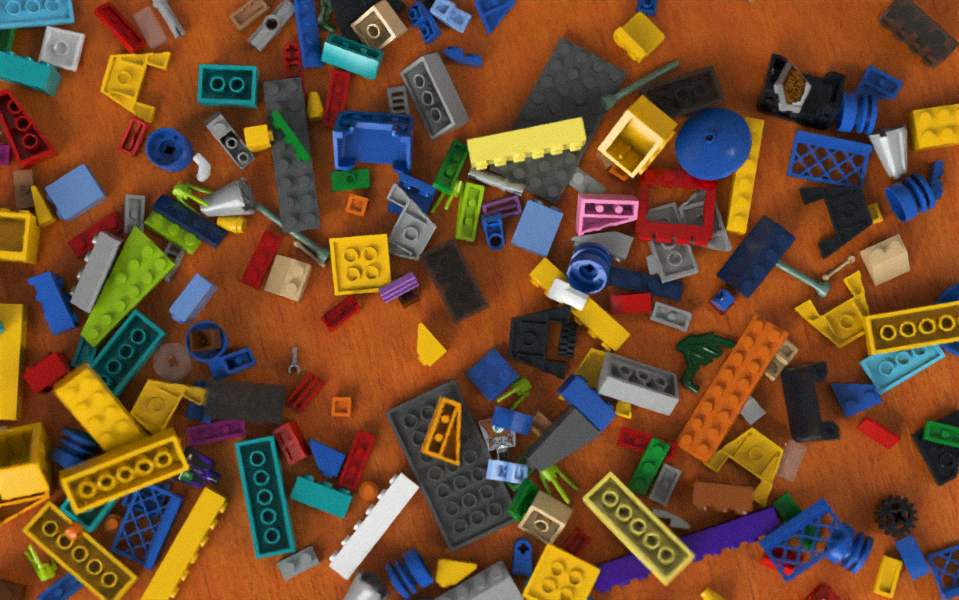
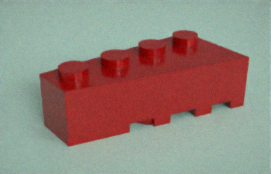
[0,89,59,170]

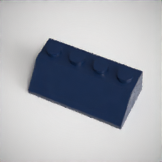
[716,215,796,299]

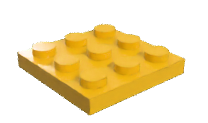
[329,233,392,296]
[522,542,601,600]

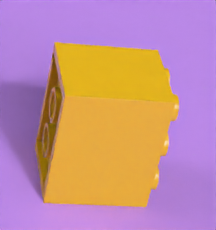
[598,95,678,178]
[0,208,40,264]
[0,422,53,500]

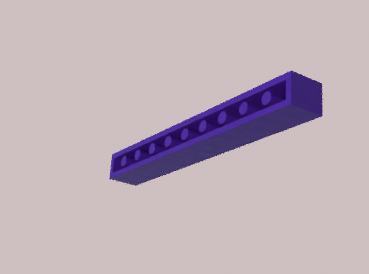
[594,506,780,593]

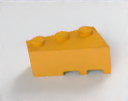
[420,396,461,466]
[0,477,55,526]

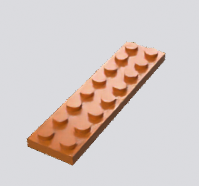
[675,314,789,465]

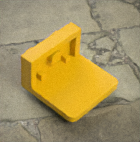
[613,12,665,64]

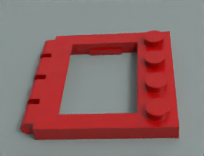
[635,167,717,246]

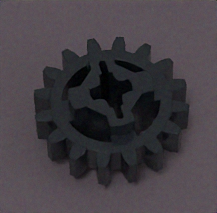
[874,495,918,538]

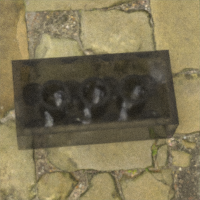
[877,0,959,69]
[638,65,725,121]
[420,238,489,325]
[202,379,286,425]

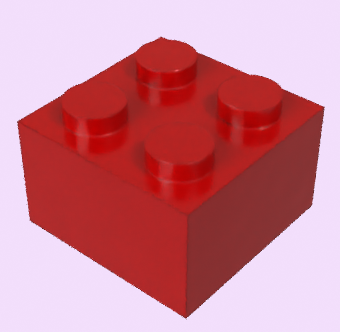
[22,351,75,394]

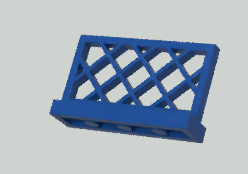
[786,130,873,190]
[110,484,186,570]
[759,498,853,583]
[926,545,959,600]

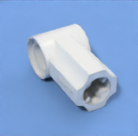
[547,278,589,311]

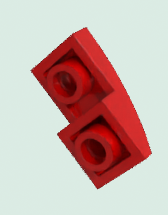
[610,292,653,315]

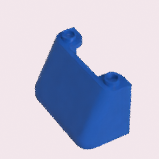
[333,110,414,175]

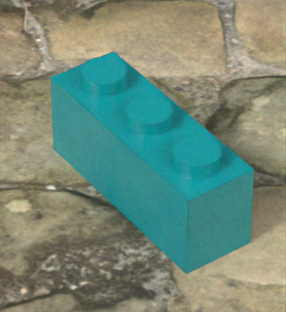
[321,33,384,80]
[290,473,354,519]

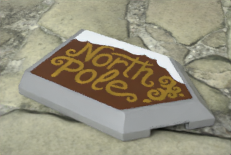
[774,63,812,113]

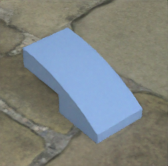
[429,0,472,34]
[486,459,528,484]

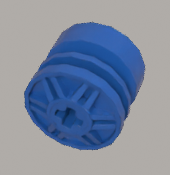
[835,91,878,135]
[145,127,194,173]
[885,172,936,223]
[567,242,612,294]
[185,321,229,363]
[49,427,100,468]
[824,522,874,574]
[385,547,435,599]

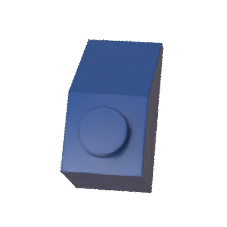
[208,347,257,382]
[491,406,533,435]
[309,439,347,478]

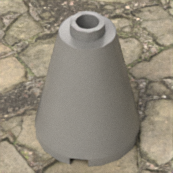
[868,124,907,179]
[200,177,256,217]
[342,568,390,600]

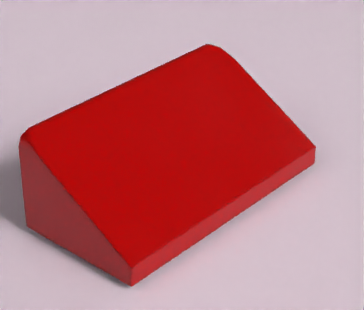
[857,417,901,449]
[759,547,804,576]

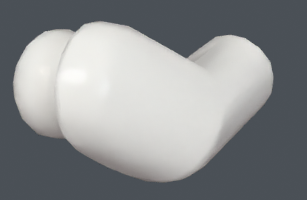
[193,153,211,182]

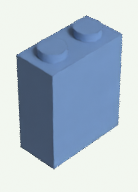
[45,163,108,222]
[511,199,563,257]
[168,273,218,325]

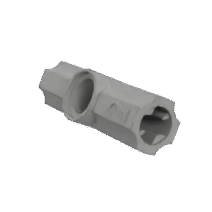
[247,0,295,52]

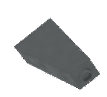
[522,405,601,472]

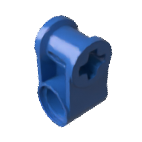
[481,211,505,250]
[512,537,532,576]

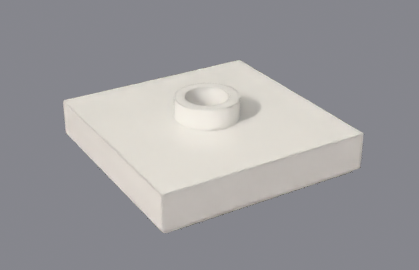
[38,26,85,72]

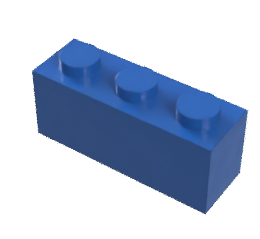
[556,374,617,432]

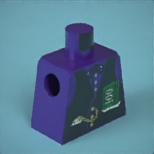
[171,445,222,488]

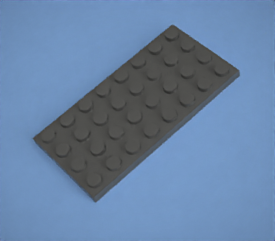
[489,37,628,206]
[385,379,516,552]

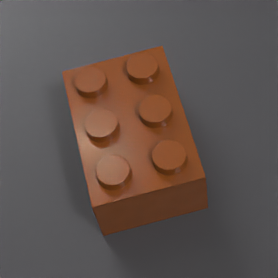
[692,480,754,514]

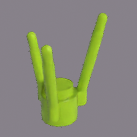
[430,180,465,225]
[172,182,213,216]
[483,376,532,411]
[538,465,579,503]
[25,545,58,582]

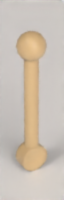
[294,240,326,268]
[822,255,855,282]

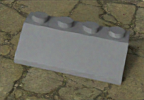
[400,53,470,140]
[69,230,124,313]
[598,351,679,415]
[434,561,524,600]

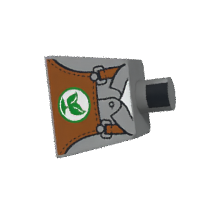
[479,419,515,461]

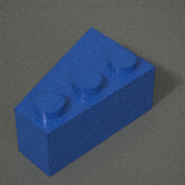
[27,271,80,336]

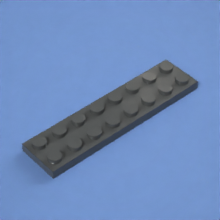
[263,77,321,234]

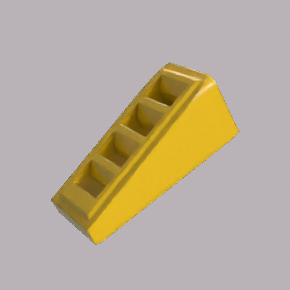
[31,185,57,227]

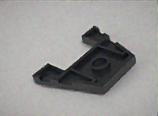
[330,0,406,42]
[799,187,873,259]
[508,305,570,380]

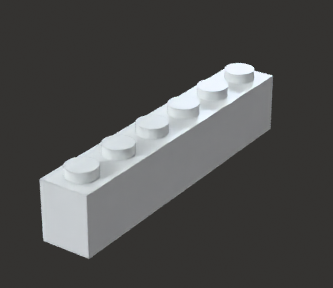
[329,472,420,580]

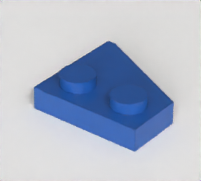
[473,0,516,35]
[854,65,904,100]
[830,382,882,418]
[121,483,172,519]

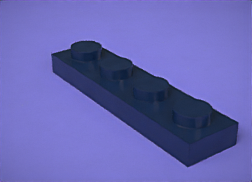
[152,193,228,249]
[605,266,683,302]

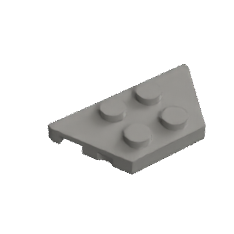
[678,189,732,252]

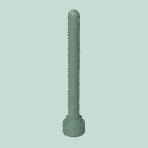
[599,60,679,111]
[255,203,331,264]
[775,260,831,298]

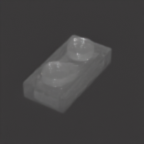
[132,6,169,50]
[775,439,807,482]

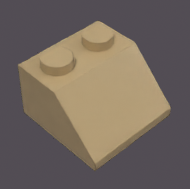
[350,0,408,51]
[859,234,910,286]
[264,254,313,303]
[517,490,573,544]

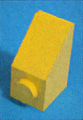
[244,124,274,153]
[417,323,447,367]
[436,558,477,588]

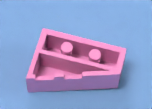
[575,193,639,236]

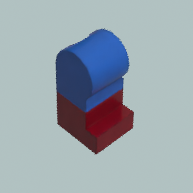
[707,288,735,316]

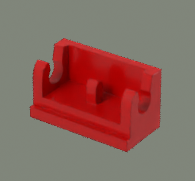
[321,294,363,333]
[272,420,312,465]

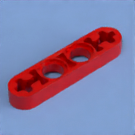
[283,42,307,111]

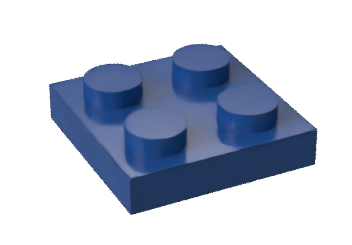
[466,348,520,402]

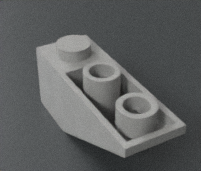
[203,110,256,170]
[570,231,633,263]

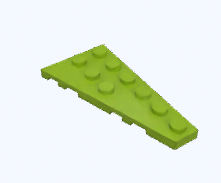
[81,225,177,348]

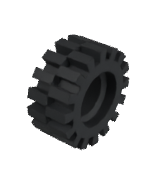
[558,323,577,358]

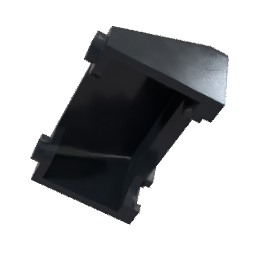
[756,53,846,130]
[781,361,841,443]

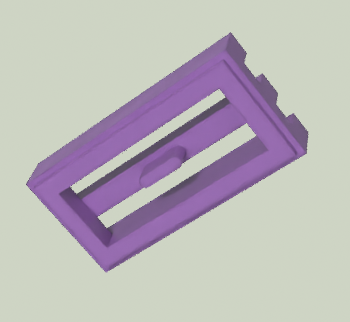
[481,195,523,222]
[378,272,419,304]

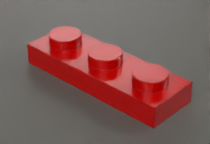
[94,1,147,54]
[322,69,351,128]
[67,211,124,259]
[240,230,283,290]
[616,426,678,462]
[338,430,377,491]

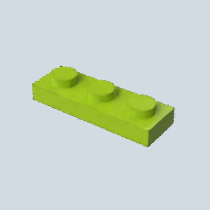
[454,182,485,242]
[144,211,203,255]

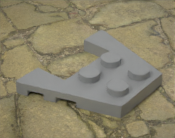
[367,183,437,260]

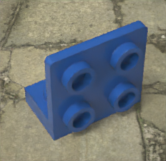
[387,172,437,216]

